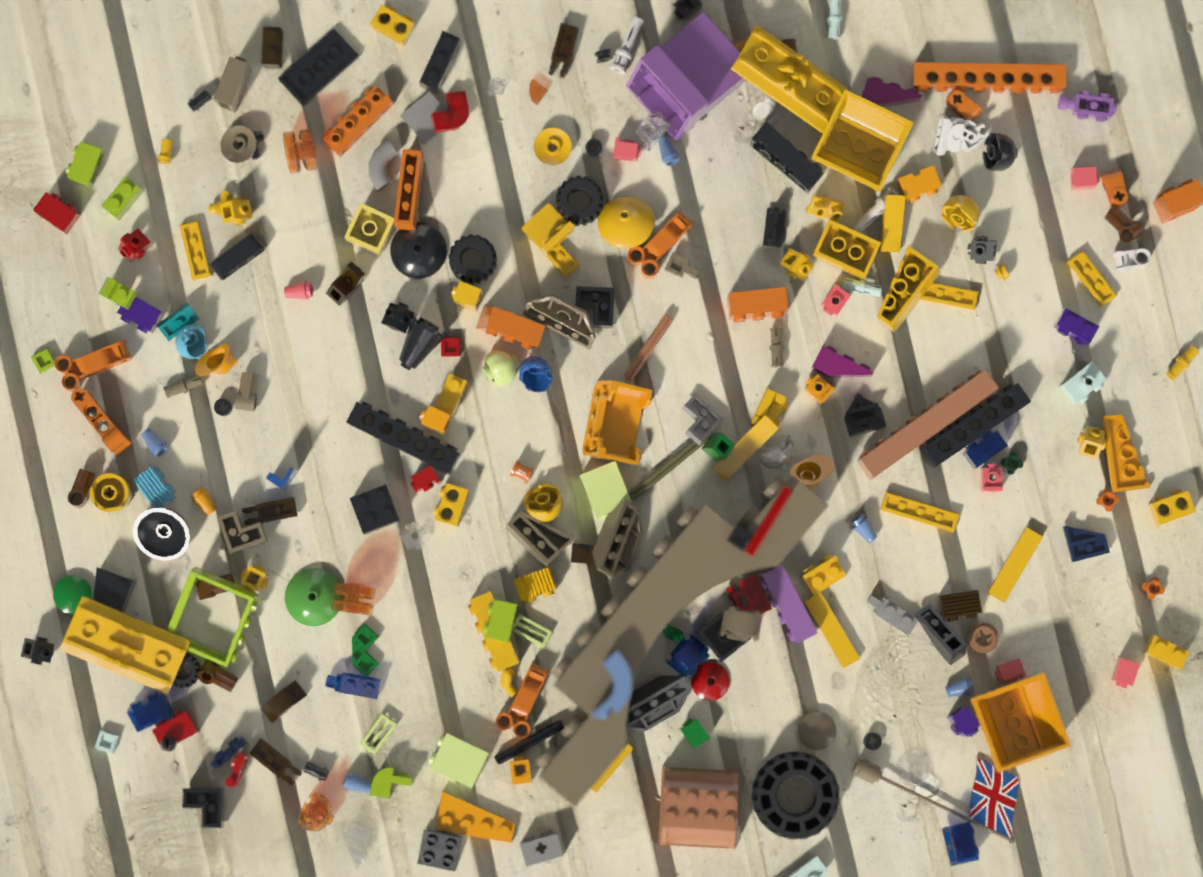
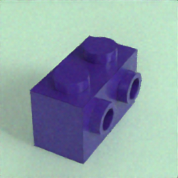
[117,297,164,334]
[1053,308,1099,346]
[947,706,980,737]

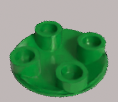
[53,575,92,614]

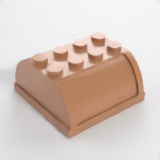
[658,767,740,849]

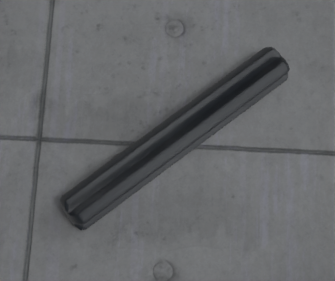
[494,720,564,765]

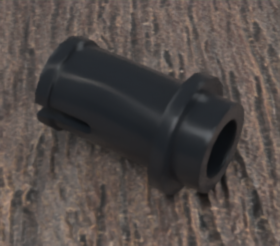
[187,89,212,112]
[303,761,330,782]

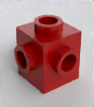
[118,228,151,262]

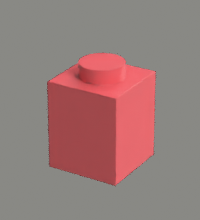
[1070,167,1100,190]
[1111,658,1140,688]

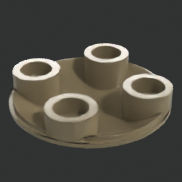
[798,711,836,750]

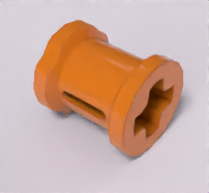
[510,460,534,483]

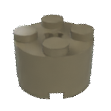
[720,607,762,642]

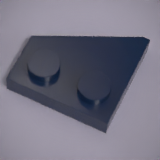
[1062,526,1110,562]
[209,737,248,769]

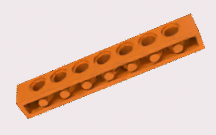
[912,62,1066,94]

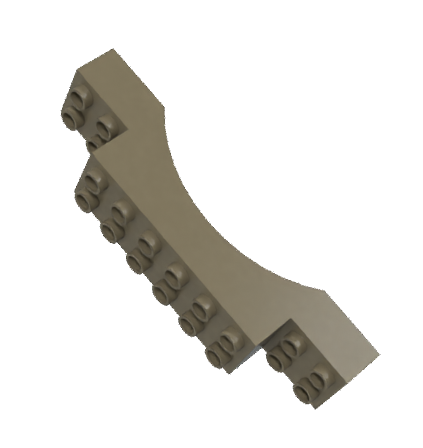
[536,475,829,808]

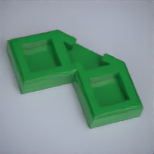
[352,623,380,678]

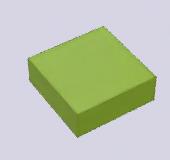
[31,347,55,374]

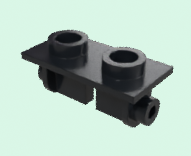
[763,207,786,248]

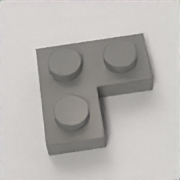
[682,394,723,446]

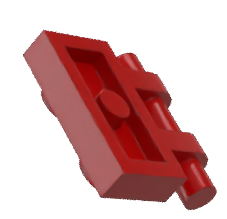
[726,574,772,614]
[225,753,250,787]

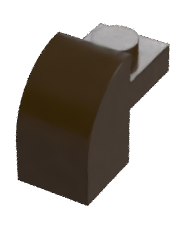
[326,261,365,306]
[260,680,307,723]

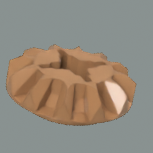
[968,622,999,653]

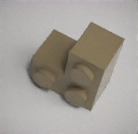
[217,511,269,555]

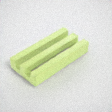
[512,613,553,648]
[360,713,398,755]

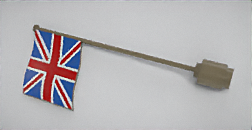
[852,757,1019,844]

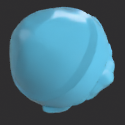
[175,324,208,359]

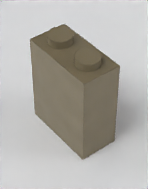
[213,56,252,113]

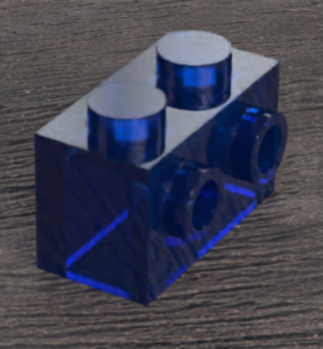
[963,430,1008,469]
[127,691,174,733]
[941,822,980,866]

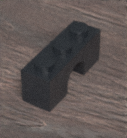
[419,31,461,94]

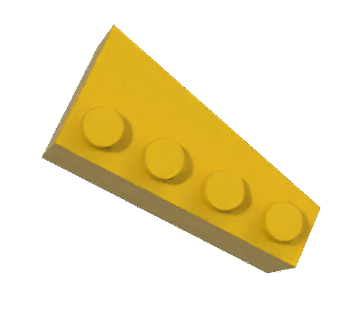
[877,245,941,333]

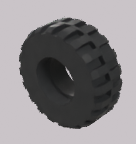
[751,751,840,840]

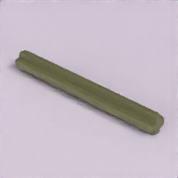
[629,439,707,500]

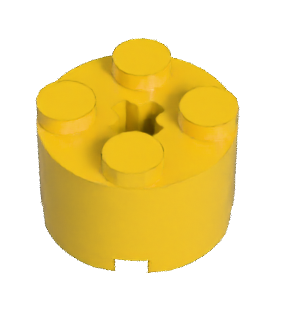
[90,473,132,513]

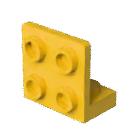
[522,203,575,256]
[801,554,847,596]

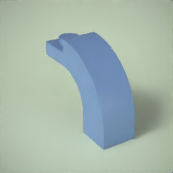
[592,651,632,720]

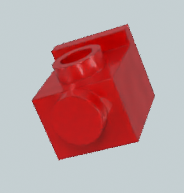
[410,465,441,493]

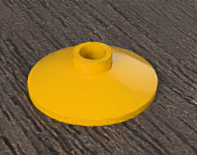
[534,128,572,166]

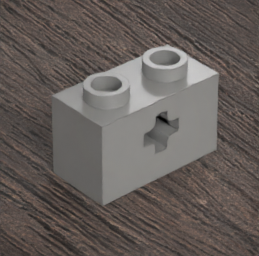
[520,830,564,867]

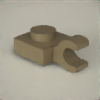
[665,252,700,279]

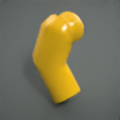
[208,191,231,215]
[500,668,518,698]

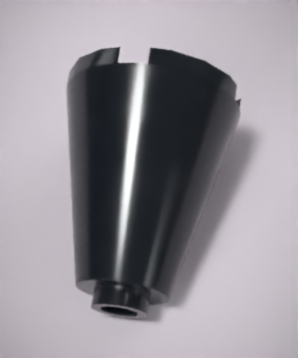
[399,315,447,370]

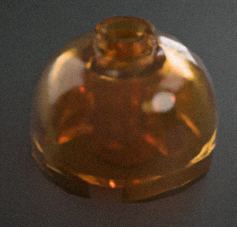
[298,792,334,832]

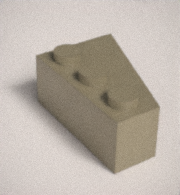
[505,511,575,568]

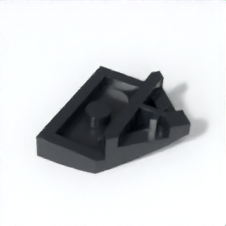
[844,393,886,437]

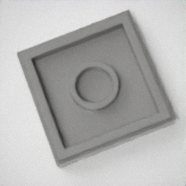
[400,91,446,145]

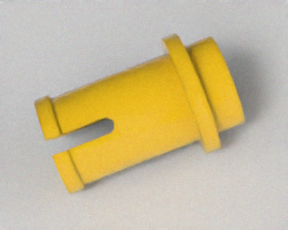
[157,139,174,164]

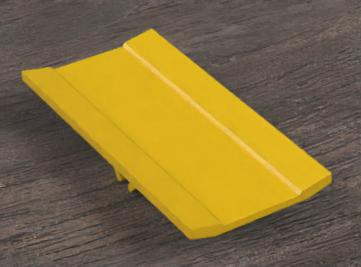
[731,24,848,133]
[60,596,191,694]

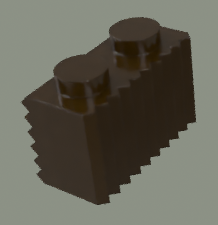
[261,27,283,69]
[939,590,982,622]

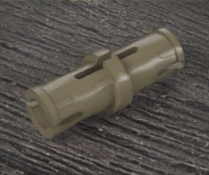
[769,328,784,367]
[163,375,204,398]

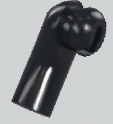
[252,131,264,160]

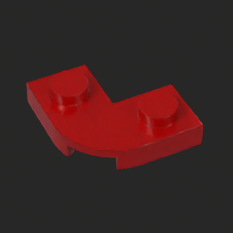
[431,91,469,133]

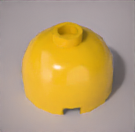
[941,195,980,232]
[524,484,563,522]

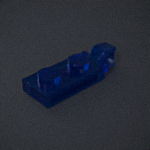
[325,672,381,699]

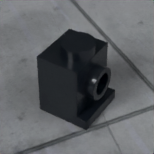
[672,0,702,22]

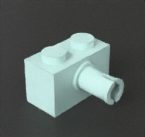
[1060,361,1106,404]

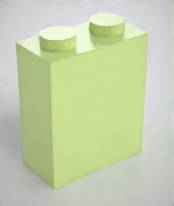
[580,461,632,520]
[429,733,489,788]

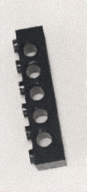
[922,383,1031,468]
[346,401,460,475]

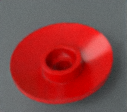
[691,662,730,701]

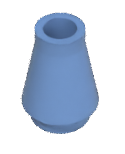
[658,136,680,166]
[141,428,168,457]
[851,514,877,543]
[945,677,975,697]
[342,772,372,794]

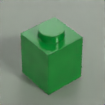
[701,433,735,461]
[680,718,710,749]

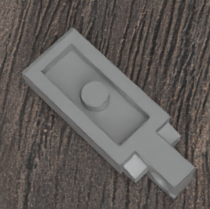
[867,595,918,636]

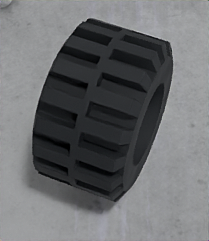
[556,175,604,226]
[448,234,497,285]

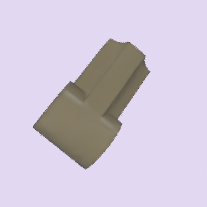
[235,372,258,411]

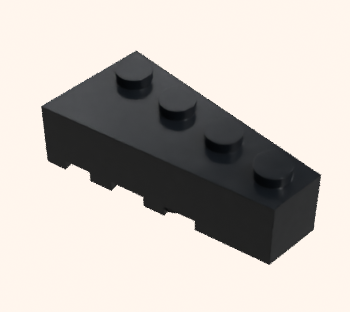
[750,121,824,194]
[93,567,136,613]

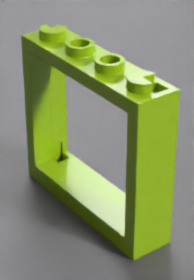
[167,566,259,667]

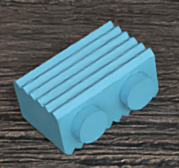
[133,466,176,507]

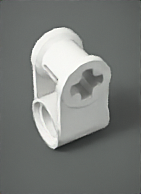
[1112,248,1151,272]

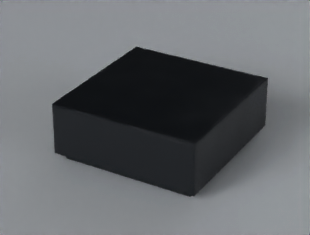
[726,524,754,552]

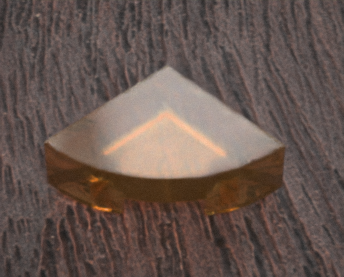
[529,79,548,106]

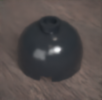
[983,133,1018,171]

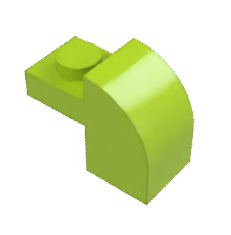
[98,277,138,310]
[370,767,413,799]

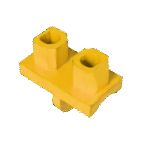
[805,194,845,222]

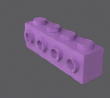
[759,565,818,644]

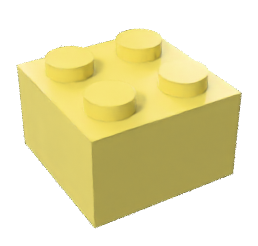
[344,203,395,256]

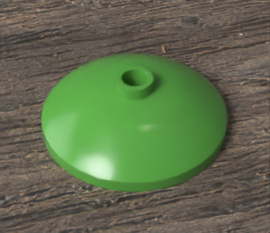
[285,568,343,626]

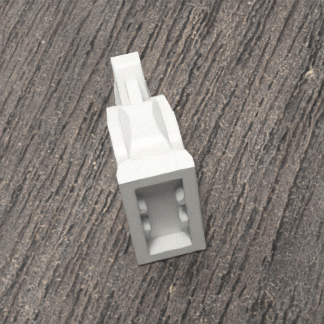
[932,114,989,155]

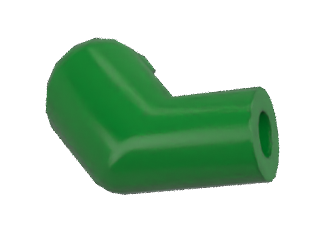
[662,623,684,642]

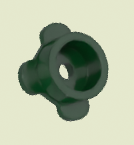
[1000,452,1023,475]

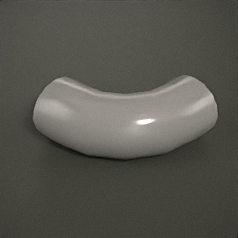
[369,139,398,191]

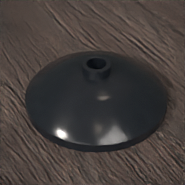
[390,222,447,279]
[133,507,191,561]

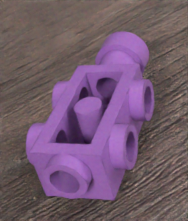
[1058,91,1117,122]

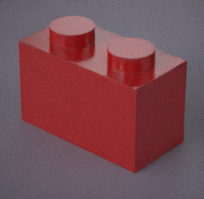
[33,192,80,235]
[152,710,199,751]

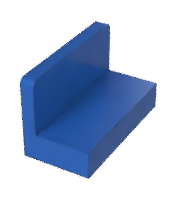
[266,467,298,491]

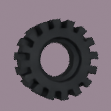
[172,653,200,688]

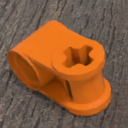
[946,90,983,122]
[1101,169,1128,208]

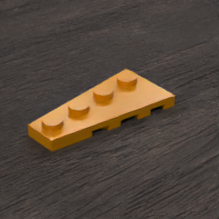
[1102,414,1151,493]
[435,791,515,843]

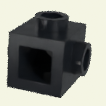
[381,302,414,334]
[20,636,55,665]

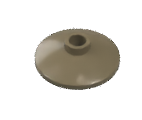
[220,125,257,163]

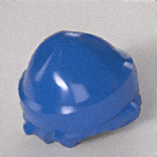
[519,356,554,393]

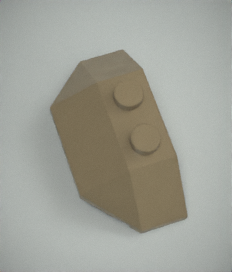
[522,294,596,350]
[592,499,643,577]

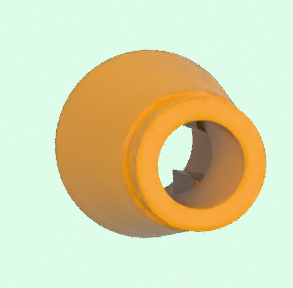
[190,487,217,516]

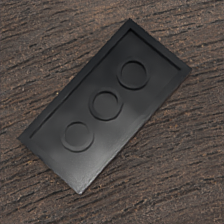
[277,29,360,107]

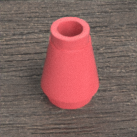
[284,281,313,300]

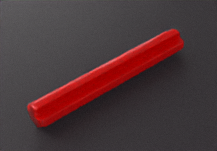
[745,486,793,556]

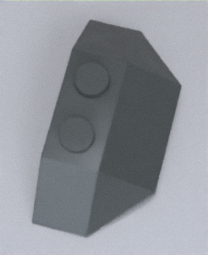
[626,675,691,731]

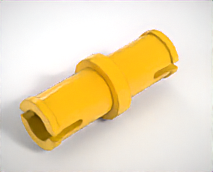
[1165,345,1200,381]

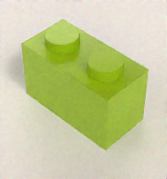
[66,141,105,188]
[101,176,143,221]
[483,599,517,643]

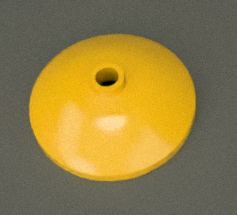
[597,196,655,249]

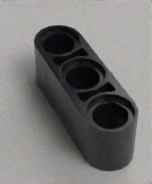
[210,233,266,280]

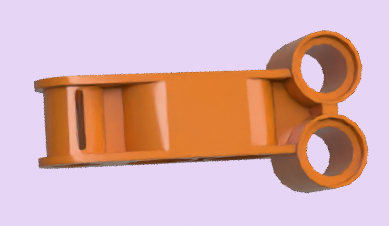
[627,209,695,279]
[54,340,133,392]
[71,388,132,456]
[496,661,550,738]

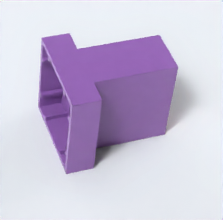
[626,12,746,142]

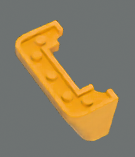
[582,380,653,465]

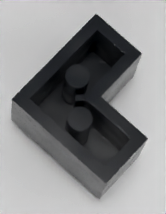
[575,286,615,329]
[182,788,224,828]

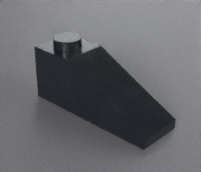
[915,604,967,666]

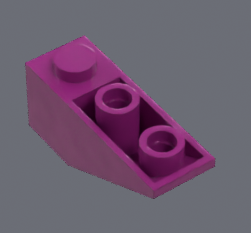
[861,76,922,107]
[811,345,874,377]

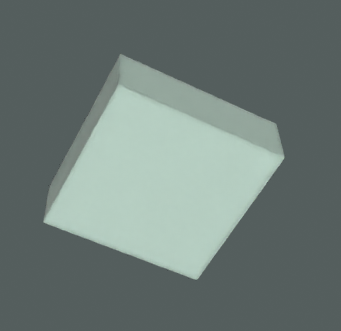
[95,730,120,754]

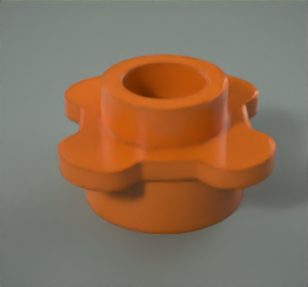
[1096,489,1119,512]
[1142,577,1165,600]

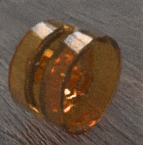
[283,128,317,174]
[331,583,376,615]

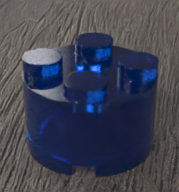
[666,633,710,678]

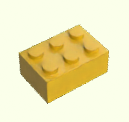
[812,219,881,280]

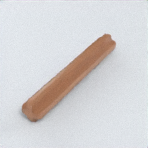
[624,315,673,381]

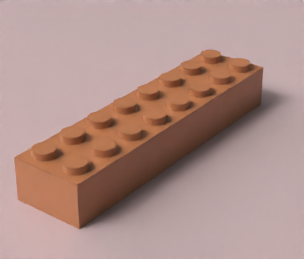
[857,370,999,480]

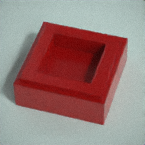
[441,337,460,357]

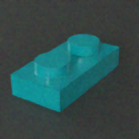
[157,302,200,341]

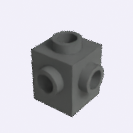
[967,236,997,264]

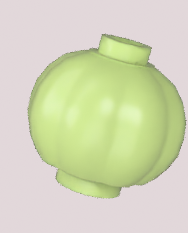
[482,350,519,385]

